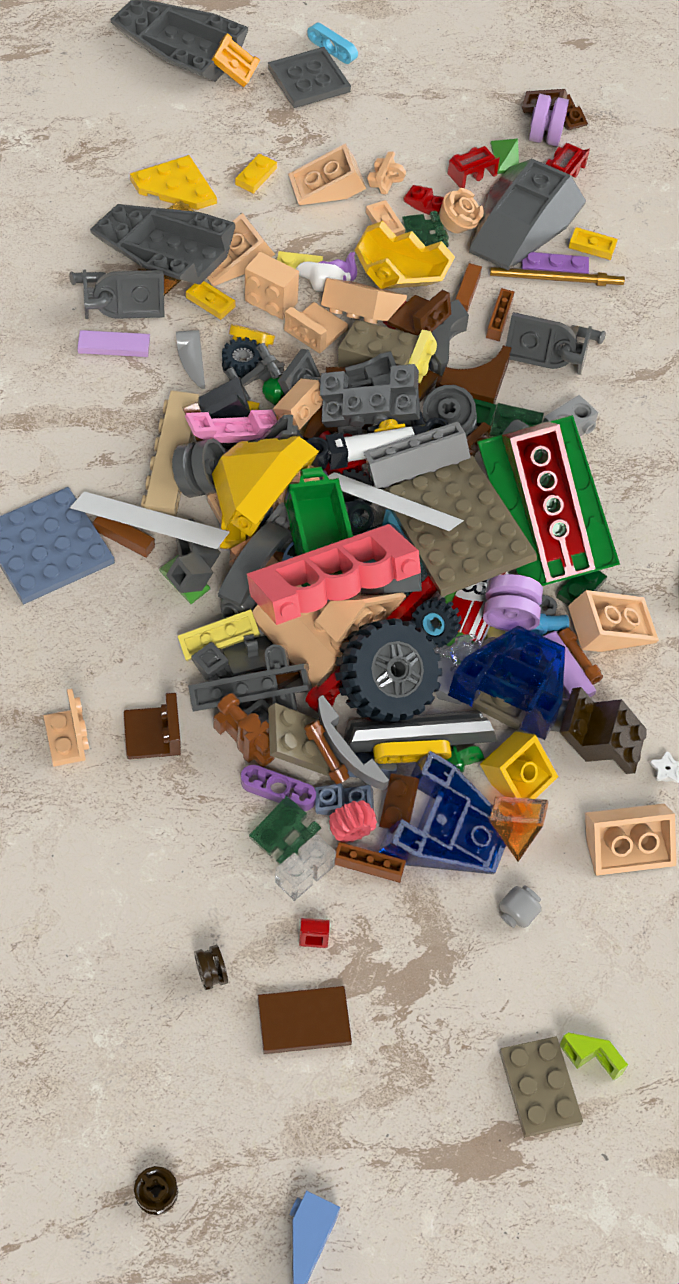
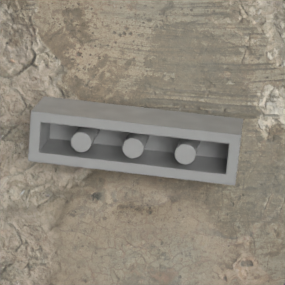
[364,422,471,488]

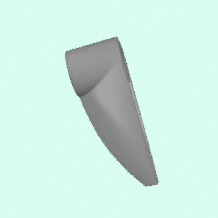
[176,330,205,389]

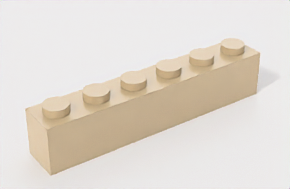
[141,390,200,517]

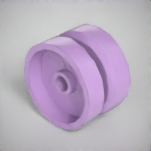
[529,94,569,147]
[483,574,543,632]

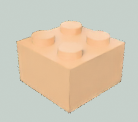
[245,252,299,320]

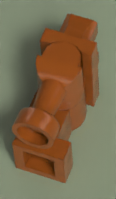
[213,693,275,768]

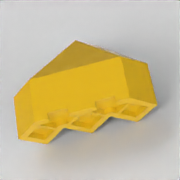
[355,221,455,289]
[212,436,319,538]

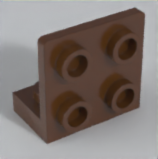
[387,289,452,336]
[124,693,181,759]

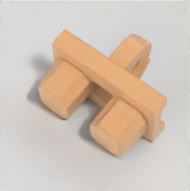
[367,152,406,194]

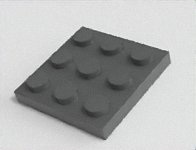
[268,47,351,108]

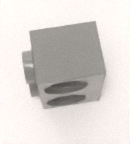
[543,395,599,436]

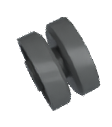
[423,385,477,438]
[172,438,226,498]

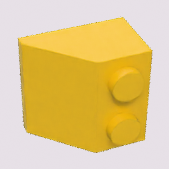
[480,731,558,810]

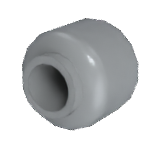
[499,885,541,928]

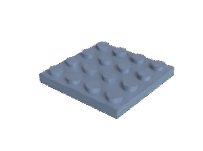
[0,487,115,605]

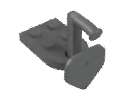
[69,269,165,319]
[506,312,606,375]

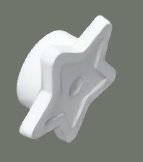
[650,752,679,783]

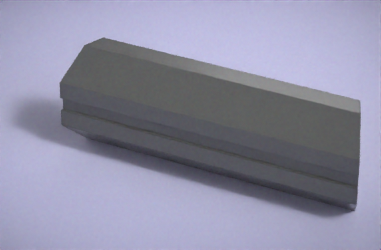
[344,710,498,753]

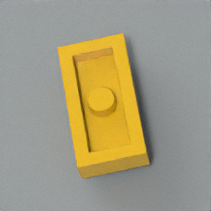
[235,153,277,194]
[569,227,618,260]
[186,281,236,320]

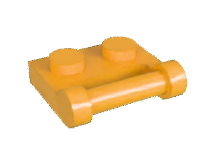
[211,33,260,87]

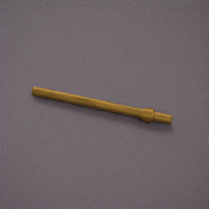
[490,267,625,286]

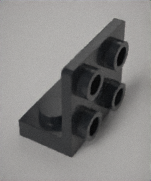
[199,377,250,419]

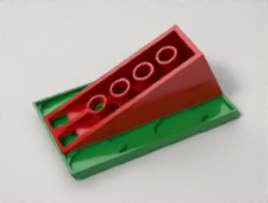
[477,415,620,586]

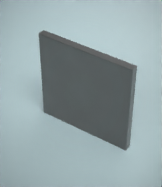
[222,634,274,677]

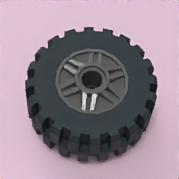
[335,618,442,722]

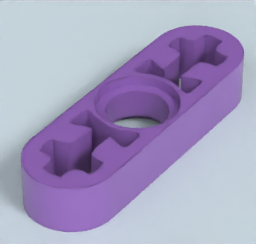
[241,765,316,811]

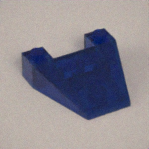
[448,626,566,740]
[379,751,513,874]

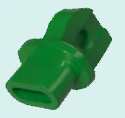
[444,746,485,772]

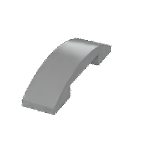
[318,695,389,790]

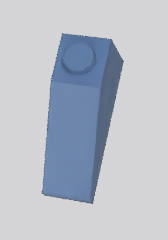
[290,1190,340,1284]

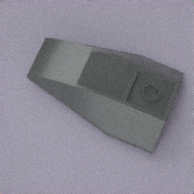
[111,0,248,82]
[469,159,586,270]
[90,204,236,285]

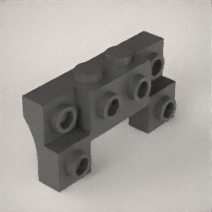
[345,351,416,434]
[320,364,420,428]

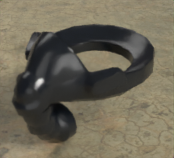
[345,498,374,534]

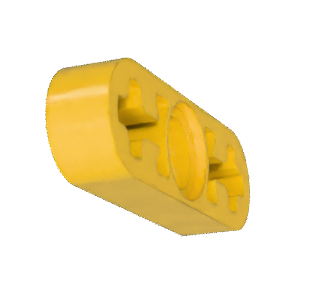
[373,740,452,764]

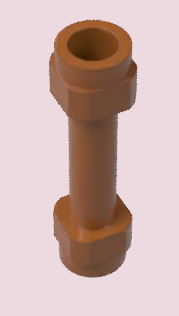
[558,628,603,685]
[304,720,350,785]

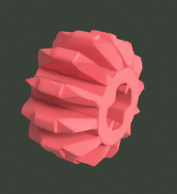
[329,800,377,843]

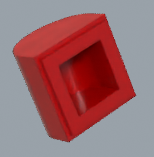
[299,918,330,948]

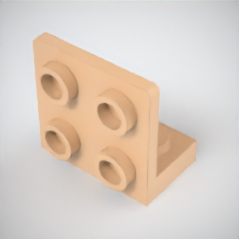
[284,302,348,354]
[43,689,89,767]

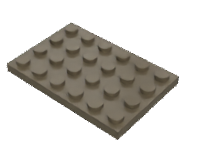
[383,456,537,597]

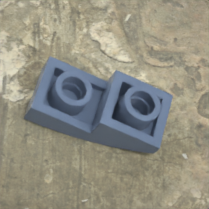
[315,784,374,815]

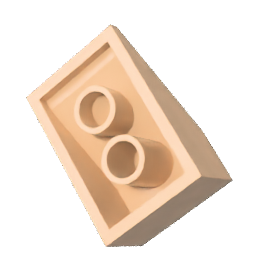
[288,143,366,205]
[207,213,275,287]
[568,590,659,652]

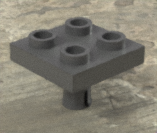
[278,349,321,395]

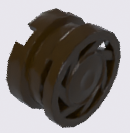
[194,944,228,990]
[134,1166,179,1215]

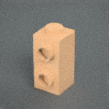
[273,378,323,430]

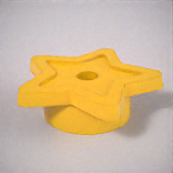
[374,419,405,432]

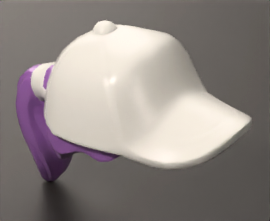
[296,252,357,292]

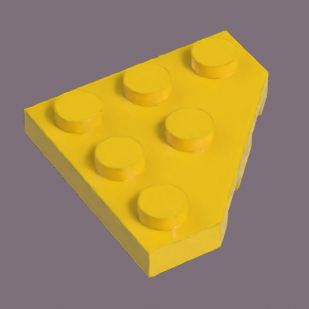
[130,155,217,210]

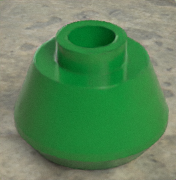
[262,376,285,406]

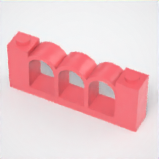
[247,524,421,625]

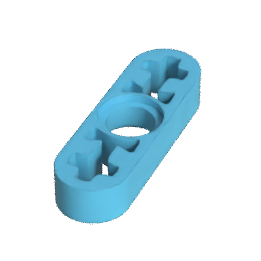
[307,22,358,64]

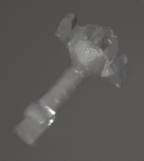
[433,634,482,674]

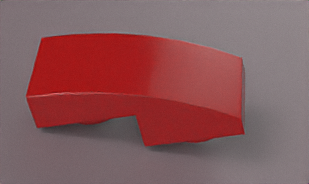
[404,185,444,218]

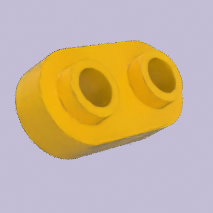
[229,324,275,348]

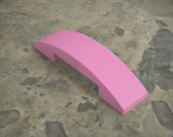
[185,410,278,443]

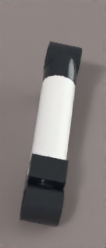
[306,411,449,470]

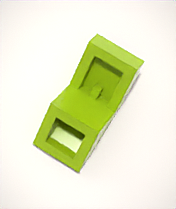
[560,1032,628,1080]

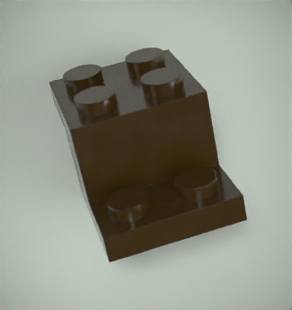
[559,687,647,774]

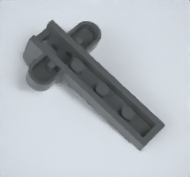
[188,644,313,712]

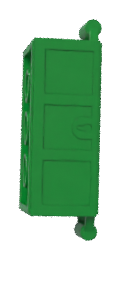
[284,467,353,587]

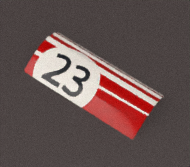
[452,572,509,649]

